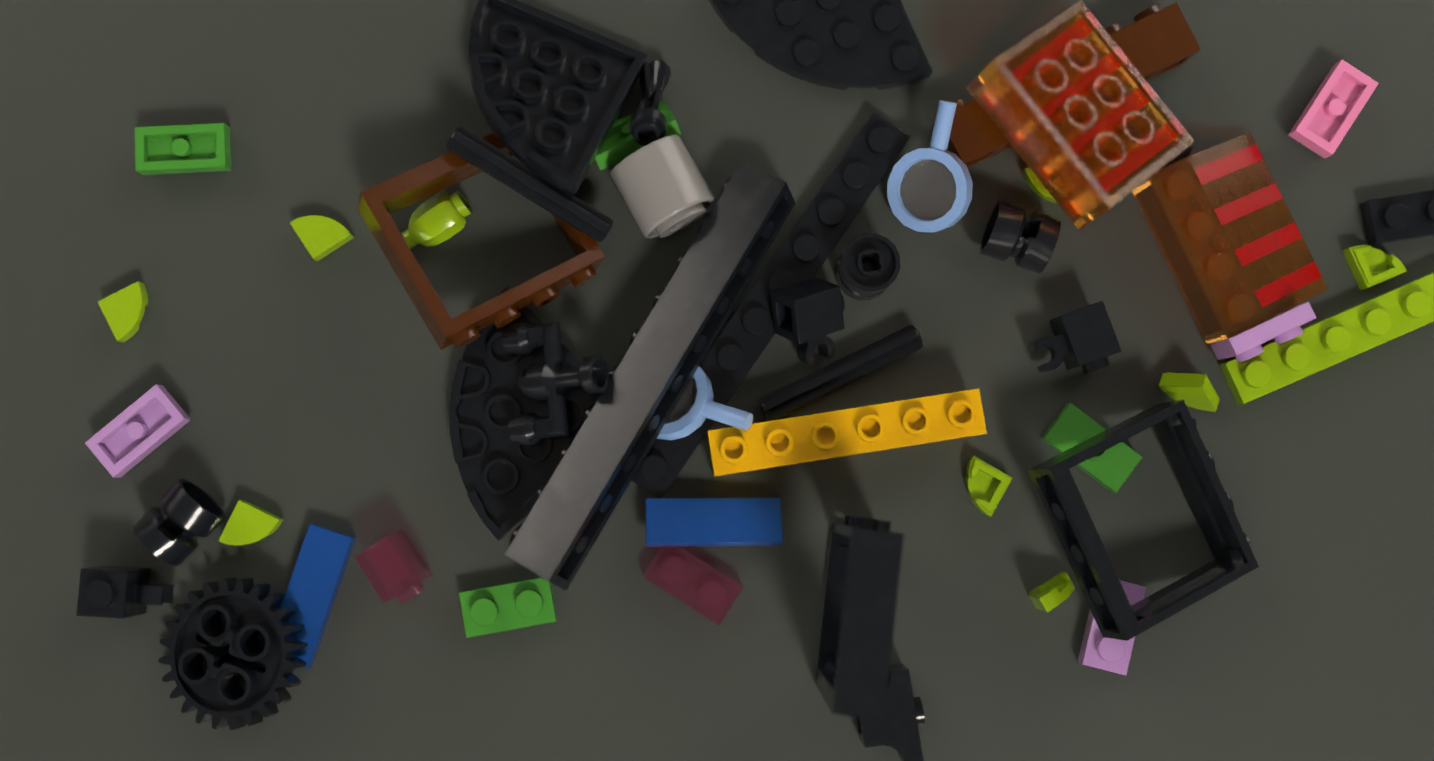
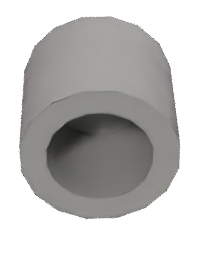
[610,134,714,238]

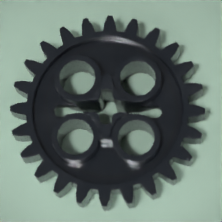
[159,577,308,730]

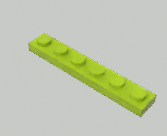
[1219,272,1434,405]

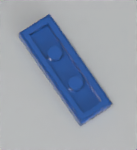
[645,498,783,547]
[281,523,356,669]

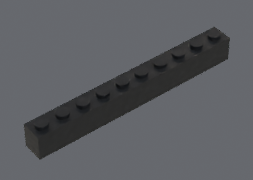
[504,164,795,591]

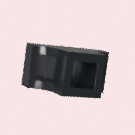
[856,663,925,761]

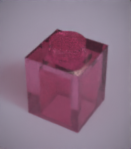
[355,530,432,605]

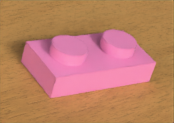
[1288,59,1379,159]

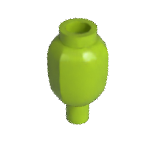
[401,190,473,249]

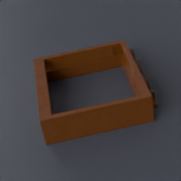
[358,132,605,350]

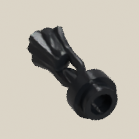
[630,60,671,146]

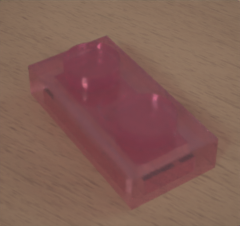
[643,546,743,625]

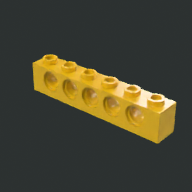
[707,388,987,477]

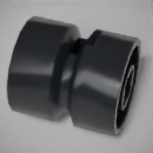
[980,198,1061,273]
[835,233,900,300]
[133,479,226,566]

